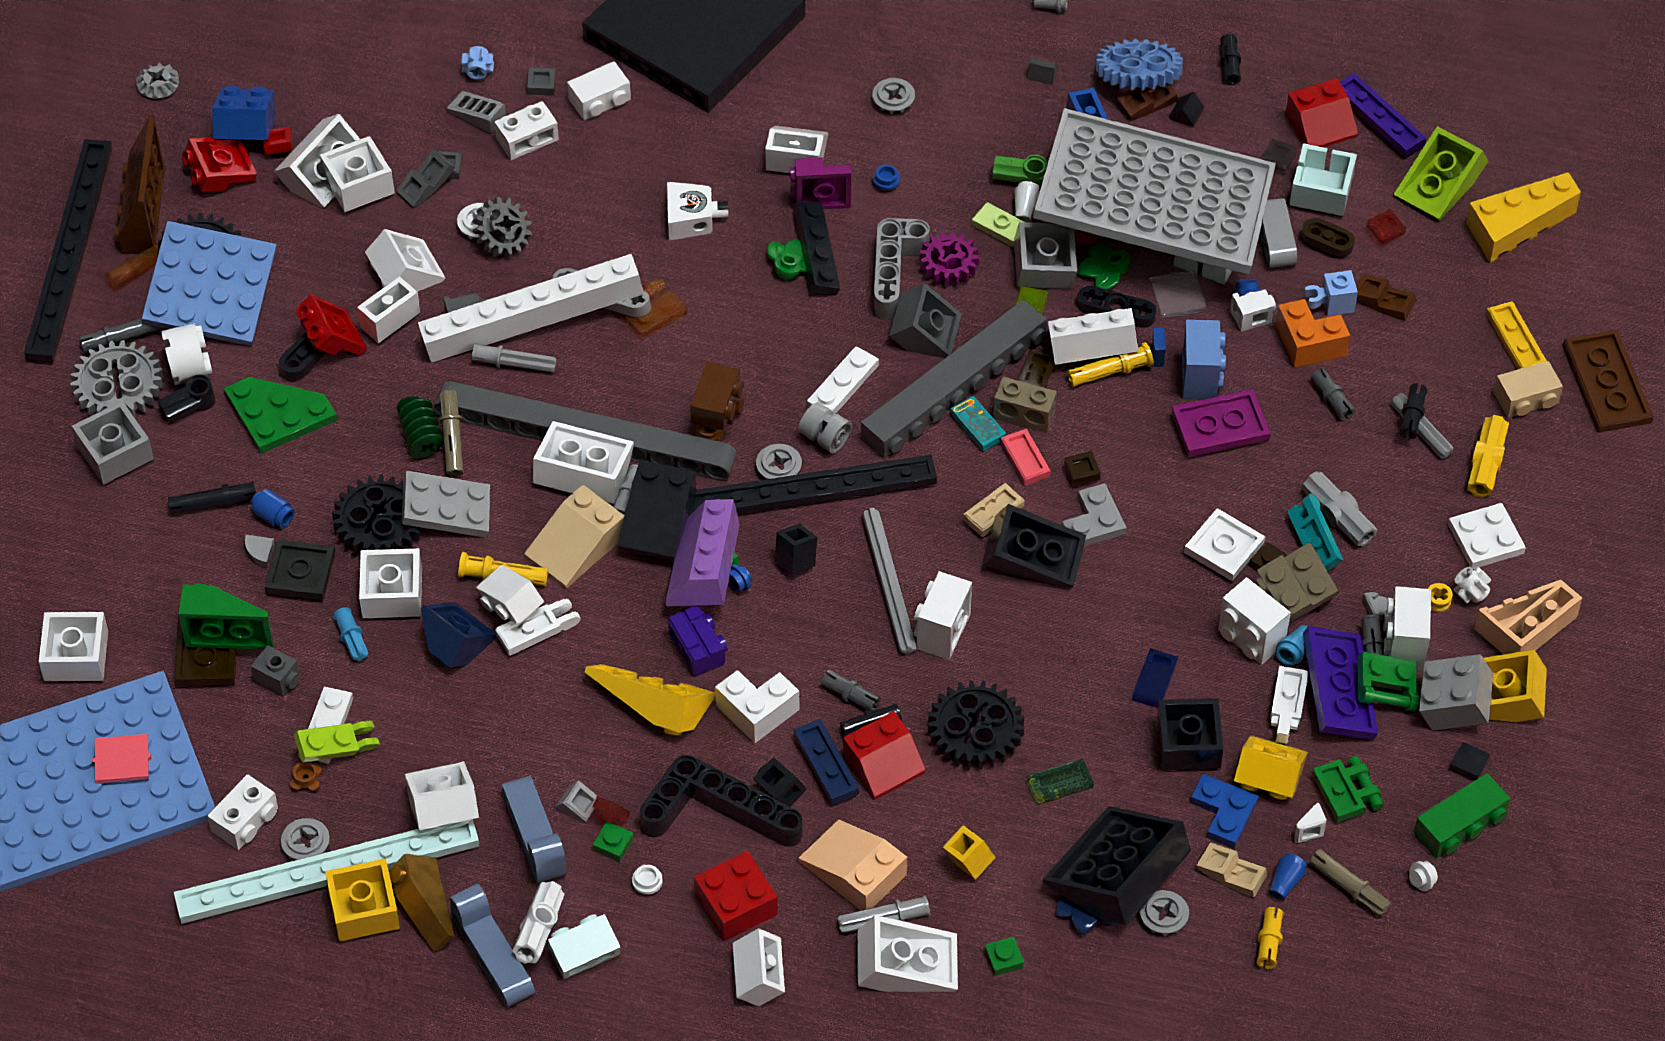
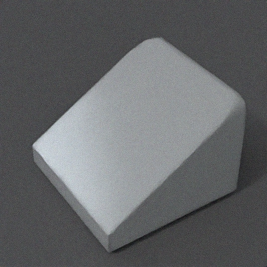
[555,780,601,822]

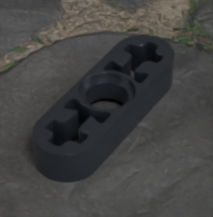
[1077,286,1156,328]

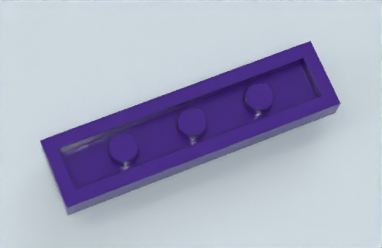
[1340,73,1426,157]

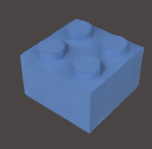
[1182,320,1226,399]

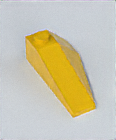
[585,664,715,735]

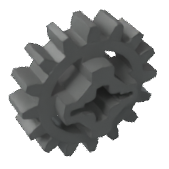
[472,197,532,258]

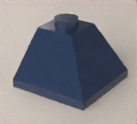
[421,602,497,668]

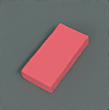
[1000,428,1051,486]

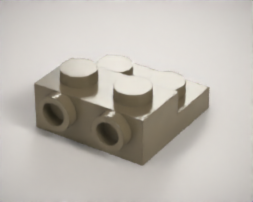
[1256,542,1340,623]

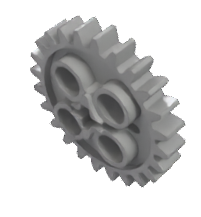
[70,340,164,417]

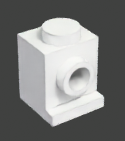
[1230,290,1276,332]

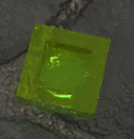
[1016,286,1048,315]

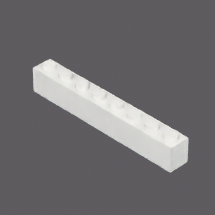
[418,254,644,363]

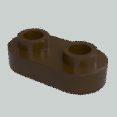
[1301,218,1355,257]

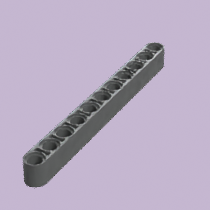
[433,381,737,481]

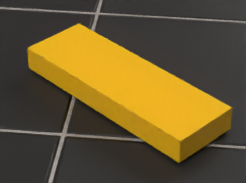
[1486,301,1547,370]

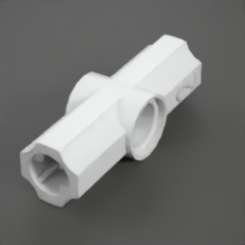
[512,881,565,964]

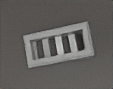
[447,91,506,134]

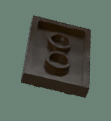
[174,606,237,686]

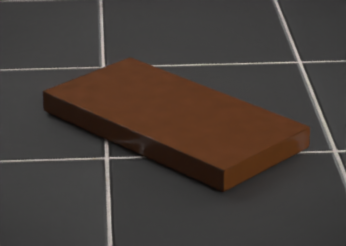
[1563,330,1654,433]

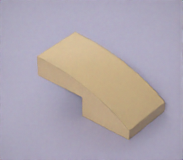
[1197,842,1268,898]

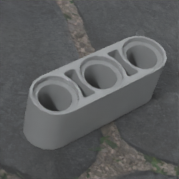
[1260,198,1297,268]

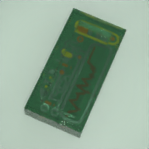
[1027,758,1094,805]

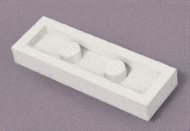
[807,346,879,415]

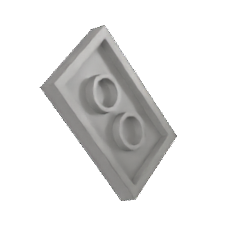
[402,471,490,538]

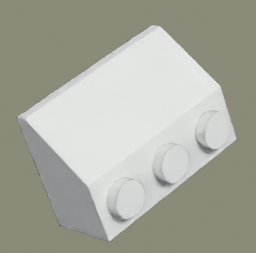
[274,114,360,208]
[1048,308,1138,365]
[533,421,634,504]

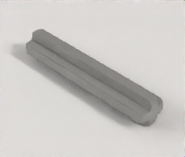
[1391,393,1453,459]

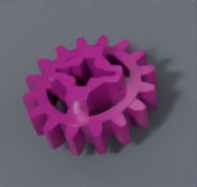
[919,231,979,286]

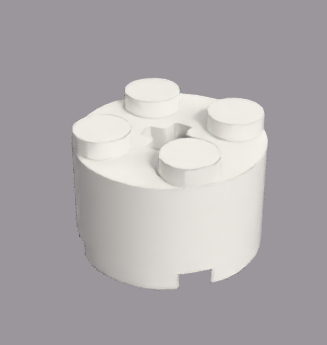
[161,323,213,386]

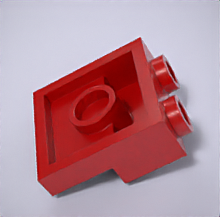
[182,137,257,192]
[295,294,367,356]

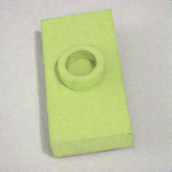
[972,202,1024,248]

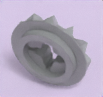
[136,62,179,99]
[872,78,915,114]
[756,444,802,480]
[281,818,330,860]
[1140,890,1189,936]

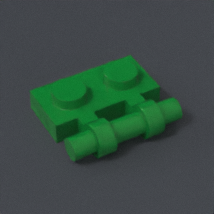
[1312,756,1384,823]

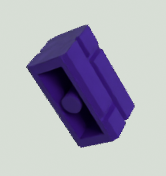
[667,605,728,677]

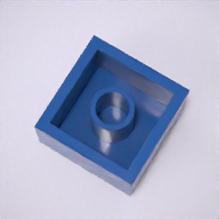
[212,86,276,140]

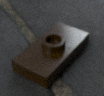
[1018,349,1055,388]

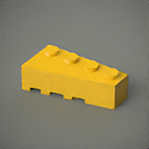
[1466,172,1581,263]

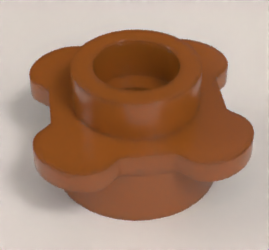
[290,762,322,791]

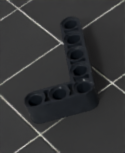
[640,755,803,847]

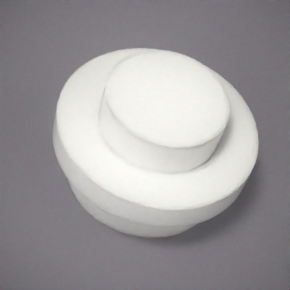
[1409,861,1438,891]
[632,865,663,895]

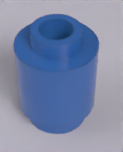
[251,489,295,529]

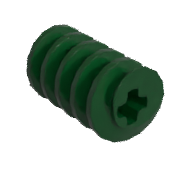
[396,396,444,459]

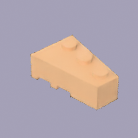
[1474,580,1582,654]

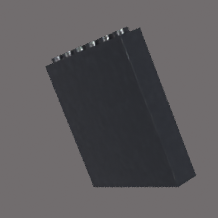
[582,0,805,113]

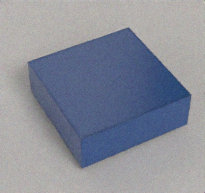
[1151,327,1166,367]

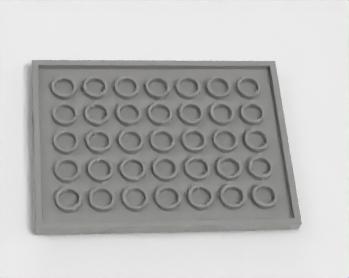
[1033,108,1276,274]

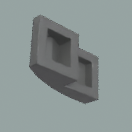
[396,150,455,207]

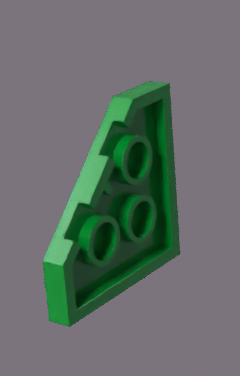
[224,377,338,454]

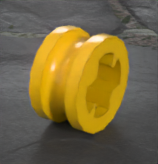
[1428,583,1453,613]

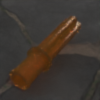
[105,243,158,288]

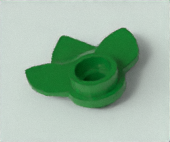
[767,240,807,280]
[1077,244,1131,290]

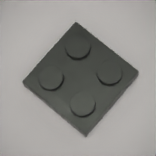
[265,540,335,600]

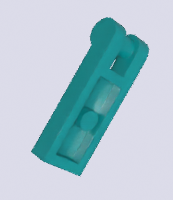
[1288,494,1344,571]

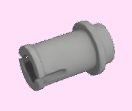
[1034,0,1068,12]

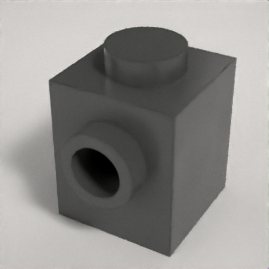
[251,645,300,697]

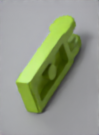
[294,721,380,762]

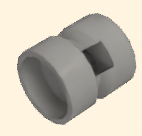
[798,402,852,454]

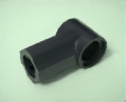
[157,374,216,423]

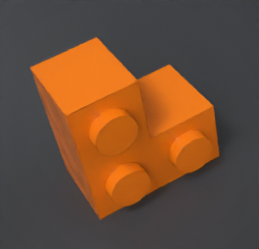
[1276,299,1350,368]

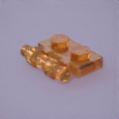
[618,278,688,340]

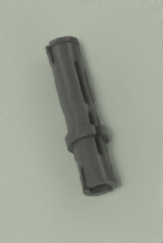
[79,318,165,354]

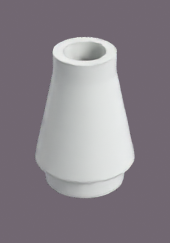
[1014,181,1040,223]

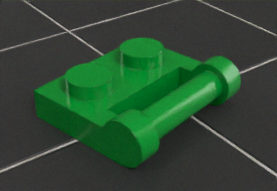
[1357,652,1420,712]

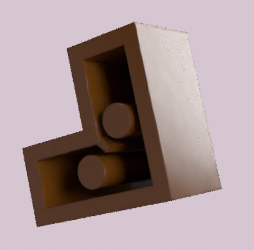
[690,362,744,430]

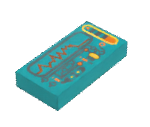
[950,396,1006,452]

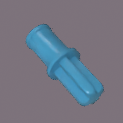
[333,607,368,662]

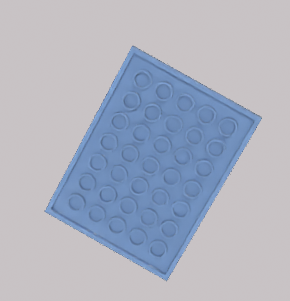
[0,670,215,892]

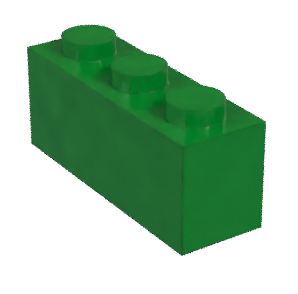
[1414,773,1511,858]

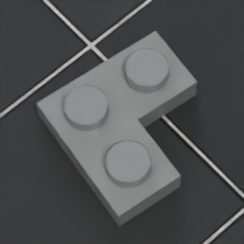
[1062,483,1127,546]

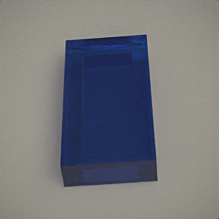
[1132,648,1179,708]

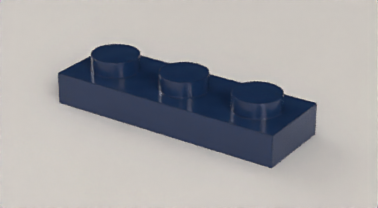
[794,719,859,805]

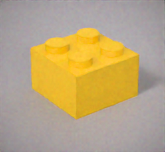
[325,858,400,942]

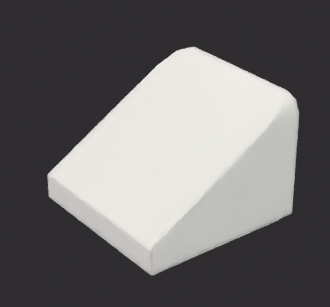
[1294,803,1326,843]

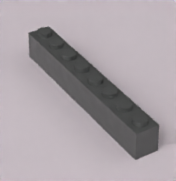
[861,299,1047,459]

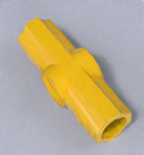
[1467,415,1509,498]

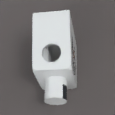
[667,182,729,240]

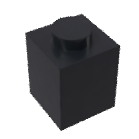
[775,524,817,574]

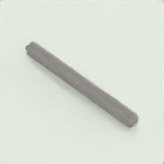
[862,508,917,655]

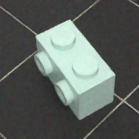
[548,914,620,980]

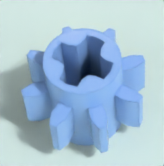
[461,46,494,80]

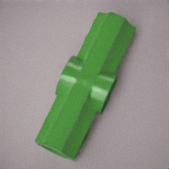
[992,155,1048,190]

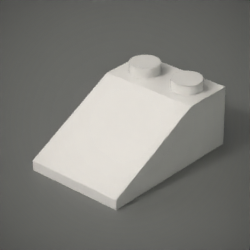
[858,915,958,992]

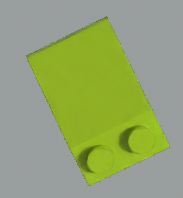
[1394,126,1488,220]

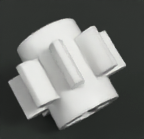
[1454,566,1491,603]

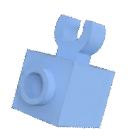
[1304,270,1358,316]

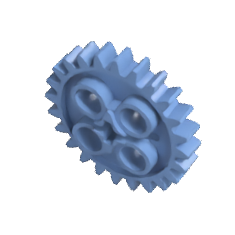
[1096,39,1183,91]

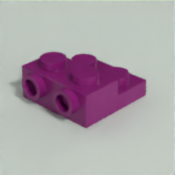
[790,158,851,209]

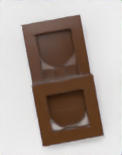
[1356,274,1416,320]

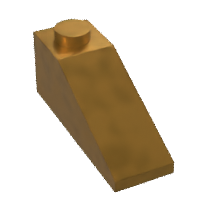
[390,853,454,952]

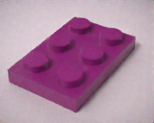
[1171,389,1271,457]

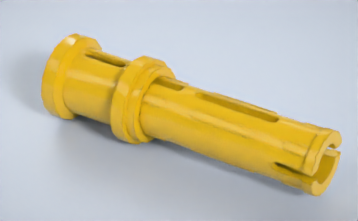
[1067,342,1154,387]
[458,552,548,587]

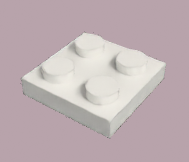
[1448,503,1526,569]
[1184,508,1265,581]

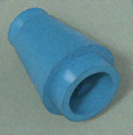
[1276,625,1308,666]

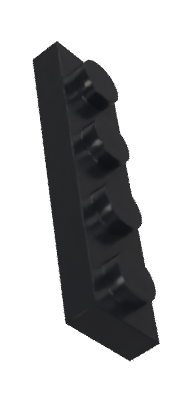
[793,200,840,295]

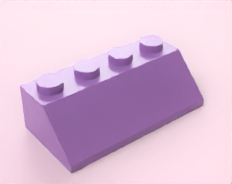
[666,499,740,606]

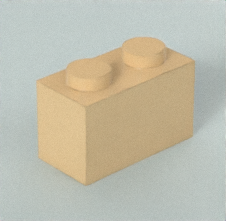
[1493,361,1563,418]

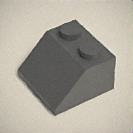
[889,283,962,358]

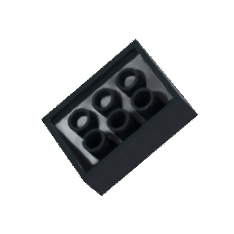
[1043,806,1191,925]

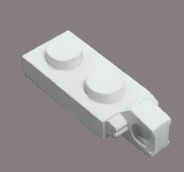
[1270,666,1309,744]

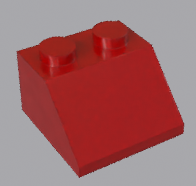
[1285,78,1358,148]
[843,711,926,800]

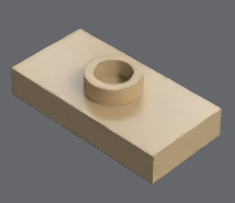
[963,483,1025,537]

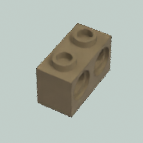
[993,377,1057,433]

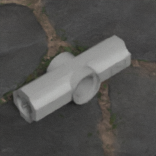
[1302,471,1377,547]

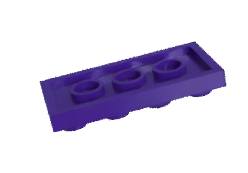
[1303,626,1378,740]

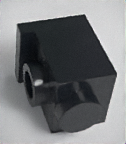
[753,757,807,807]

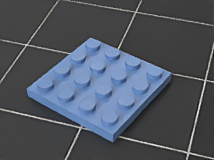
[142,221,277,346]

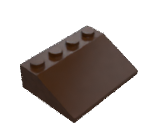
[114,116,165,254]

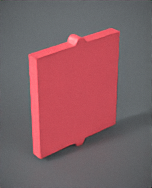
[92,734,152,784]

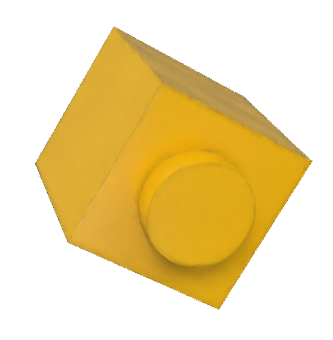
[943,825,996,880]

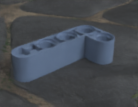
[501,775,567,884]
[449,883,535,1007]

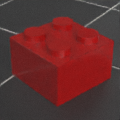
[694,850,778,941]

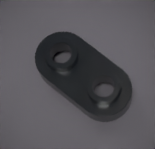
[279,333,325,379]

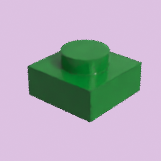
[593,821,634,862]
[984,936,1024,976]

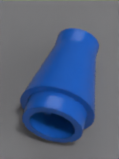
[1269,853,1307,900]

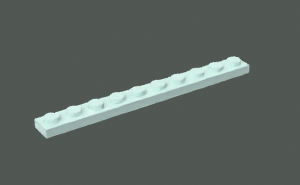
[174,819,480,924]

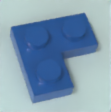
[1191,774,1259,849]

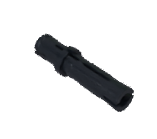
[168,481,256,515]

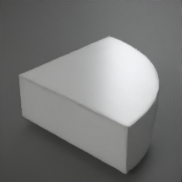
[245,534,275,568]
[1363,592,1388,620]

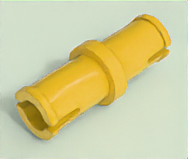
[1256,907,1284,969]

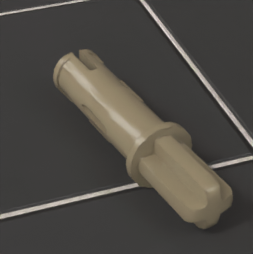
[439,390,464,475]
[1309,849,1390,916]

